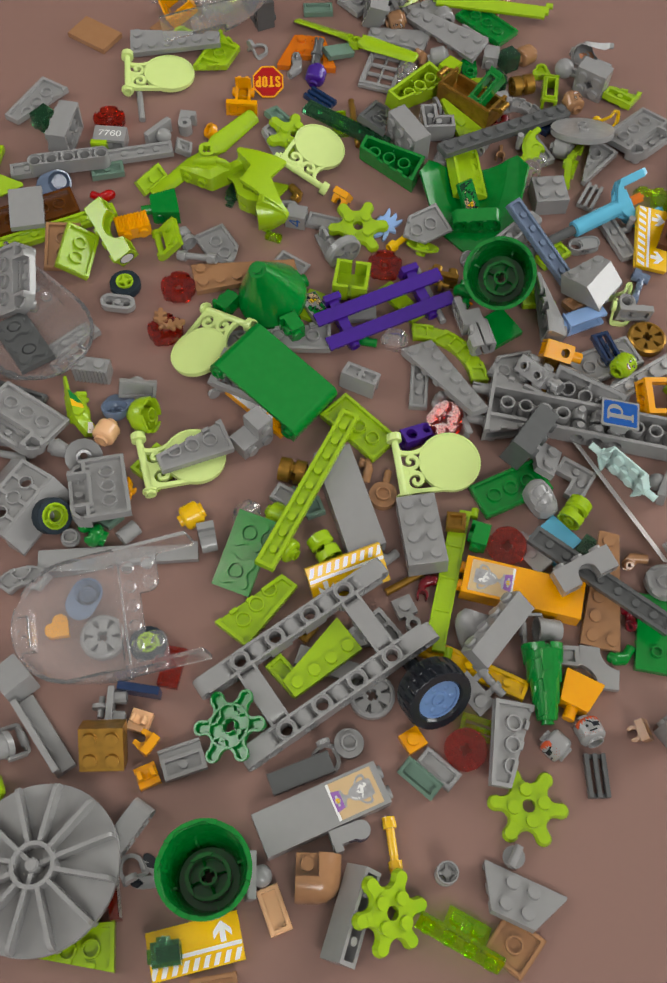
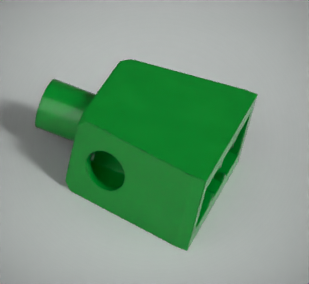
[141,188,181,224]

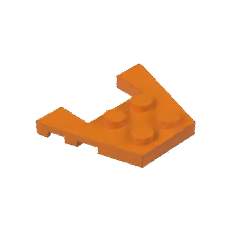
[277,35,336,73]

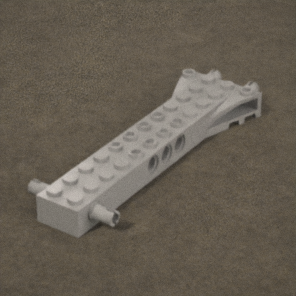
[467,368,667,462]

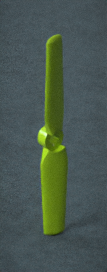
[294,18,419,63]
[150,110,259,194]

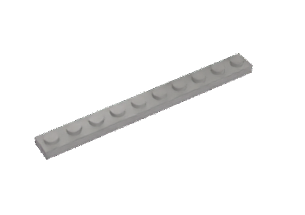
[9,140,174,180]

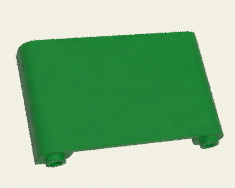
[210,323,337,442]

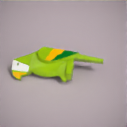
[63,376,95,438]

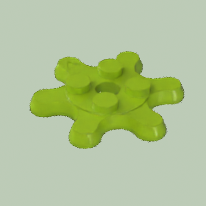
[267,113,304,160]
[328,202,389,253]
[487,770,569,847]
[351,868,427,959]

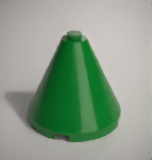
[238,261,307,329]

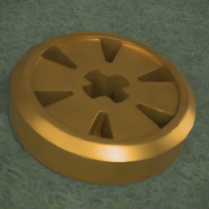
[626,321,666,357]

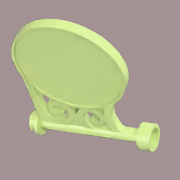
[121,48,195,97]
[275,124,345,196]
[171,302,258,377]
[130,429,226,499]
[386,432,481,497]

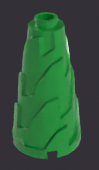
[521,641,564,725]

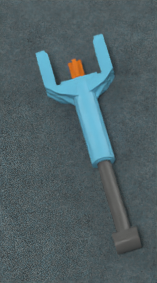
[525,167,664,258]

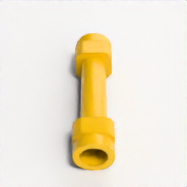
[386,235,408,253]
[381,816,403,874]

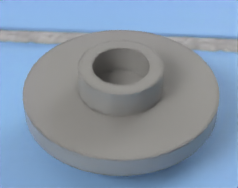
[334,728,364,759]

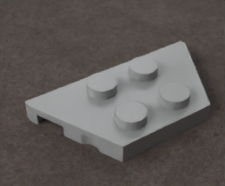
[482,860,567,934]

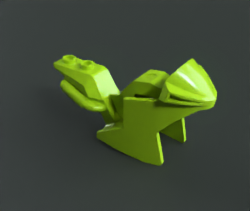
[180,147,289,232]

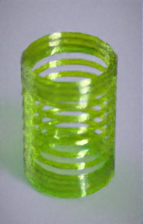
[265,230,282,244]

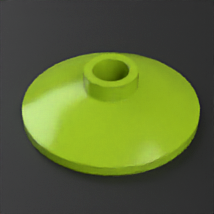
[406,240,439,257]

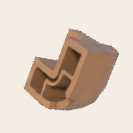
[295,851,342,905]

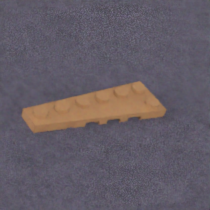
[191,259,297,295]

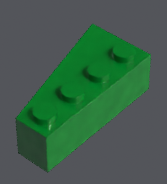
[359,134,425,193]

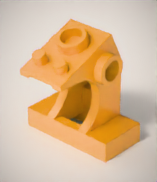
[226,76,258,117]

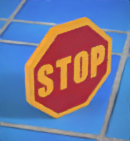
[253,66,284,98]

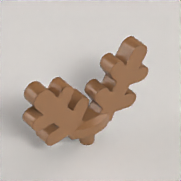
[153,307,185,331]

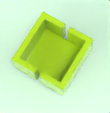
[332,258,371,300]

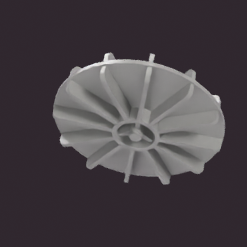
[0,783,121,960]

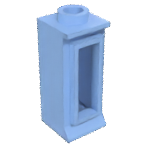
[562,306,608,337]

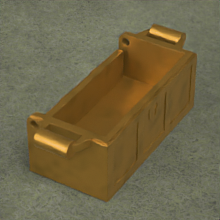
[436,66,510,129]

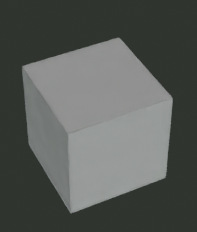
[0,653,41,703]

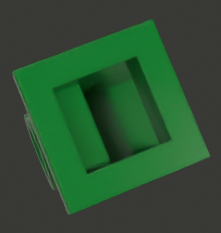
[212,289,239,315]
[279,310,305,342]
[467,520,492,553]

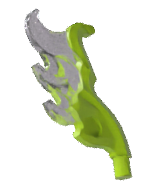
[520,126,548,190]

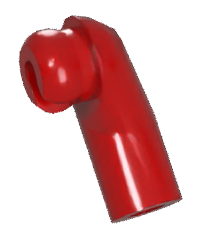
[90,189,116,202]

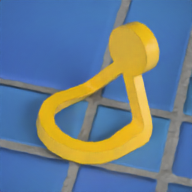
[592,109,620,127]

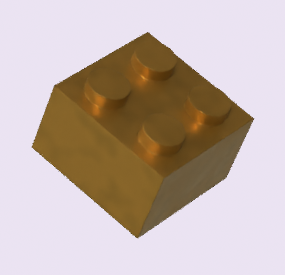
[78,719,128,772]

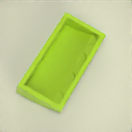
[445,149,487,200]

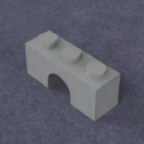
[550,544,619,597]

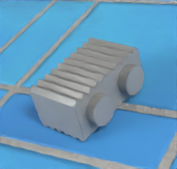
[70,355,113,385]

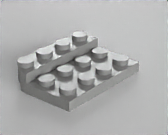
[607,107,667,164]
[0,242,36,320]
[0,381,70,459]
[66,453,133,528]

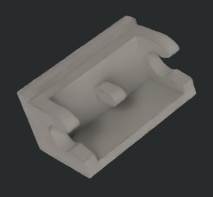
[339,361,381,399]

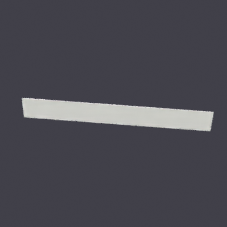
[573,442,667,562]

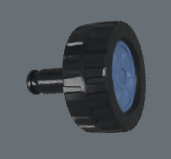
[397,656,471,730]

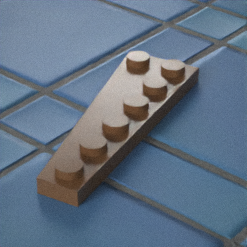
[578,530,621,653]

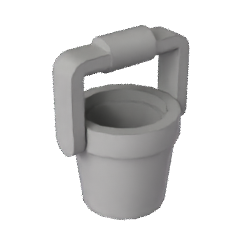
[519,613,564,645]
[0,723,31,762]

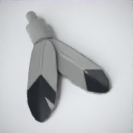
[130,853,156,890]

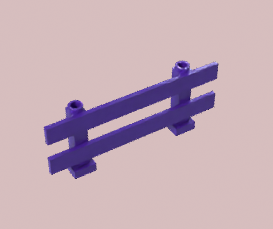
[313,262,454,351]

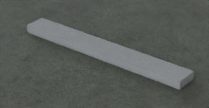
[38,541,199,571]

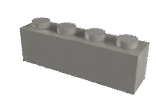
[461,591,535,669]
[319,863,381,970]

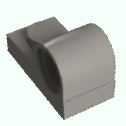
[614,293,654,322]

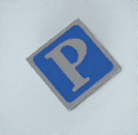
[601,397,639,434]

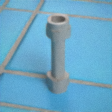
[176,250,218,264]

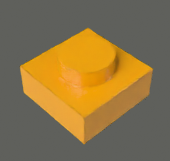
[398,726,428,756]

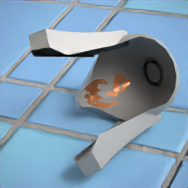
[569,41,614,69]

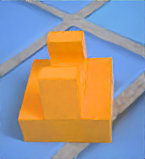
[331,186,353,205]
[132,728,160,757]
[133,761,162,792]

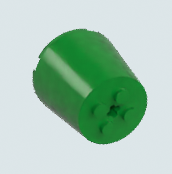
[463,236,537,310]
[154,818,252,922]

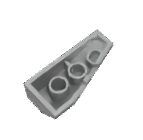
[534,272,567,344]
[545,362,628,404]

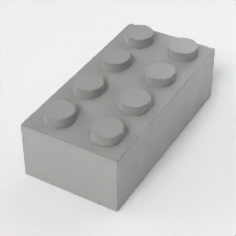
[396,492,449,577]

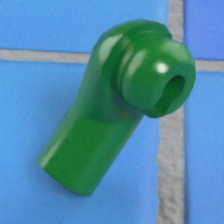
[359,337,378,348]
[606,644,635,666]

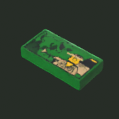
[456,178,480,209]

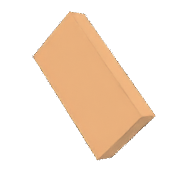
[256,883,293,938]

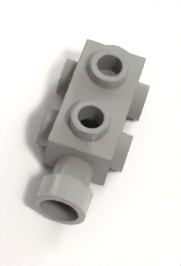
[514,353,565,396]

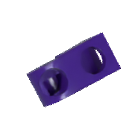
[399,422,435,451]

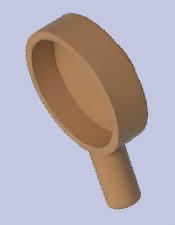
[369,470,398,511]

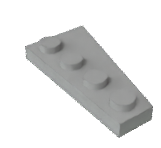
[156,419,235,474]

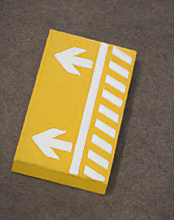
[633,205,667,275]
[303,542,391,599]
[145,910,246,983]

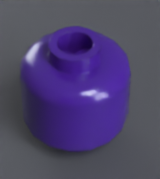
[305,63,327,87]

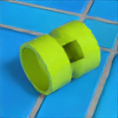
[557,494,592,531]
[307,529,342,563]

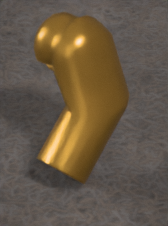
[288,183,303,203]

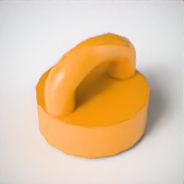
[204,122,218,139]

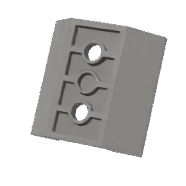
[0,458,70,556]

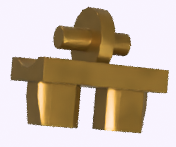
[429,264,459,292]

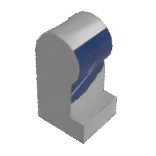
[328,819,371,854]

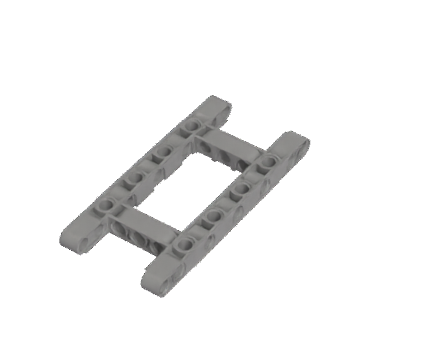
[192,558,440,772]

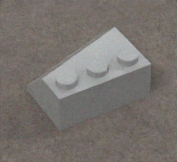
[561,255,623,312]

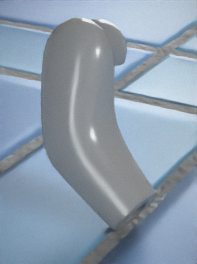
[287,52,302,79]

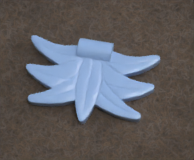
[374,208,403,242]

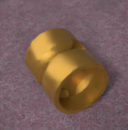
[508,73,536,97]
[277,456,309,485]

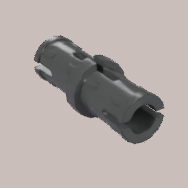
[311,37,324,64]

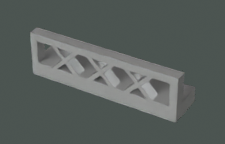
[10,694,77,778]

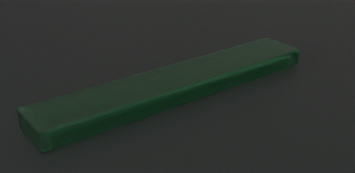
[302,100,391,143]

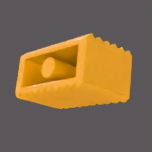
[113,210,152,241]

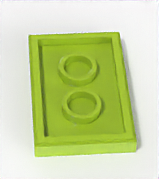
[54,221,100,281]

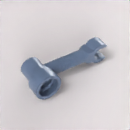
[630,267,651,304]

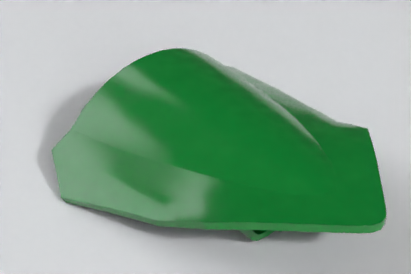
[419,155,530,252]

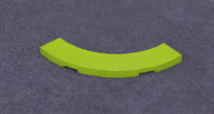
[411,323,489,384]

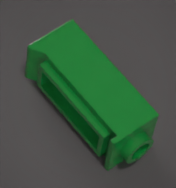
[467,66,506,106]

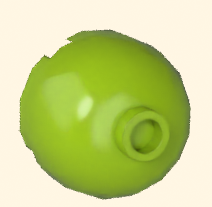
[126,396,161,433]

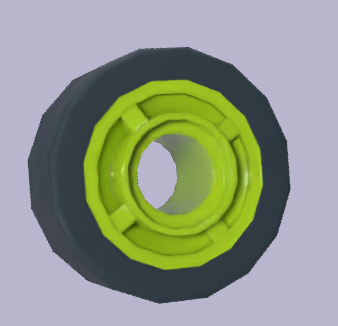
[31,497,72,535]

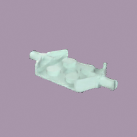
[589,442,659,502]

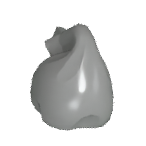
[455,608,489,649]

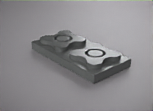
[0,313,56,375]

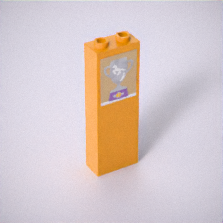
[456,555,586,626]

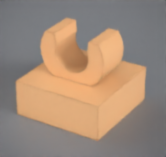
[127,707,155,734]

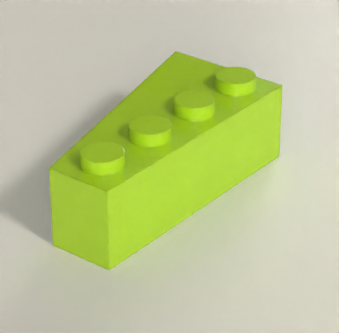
[385,61,446,110]

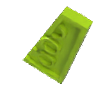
[215,574,298,646]
[283,618,362,699]
[38,921,116,973]

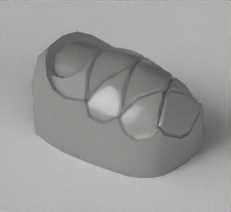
[522,479,559,519]

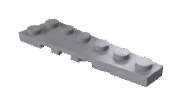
[401,340,488,417]

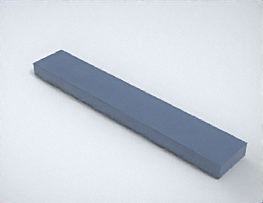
[505,197,570,287]

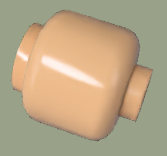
[92,418,120,447]

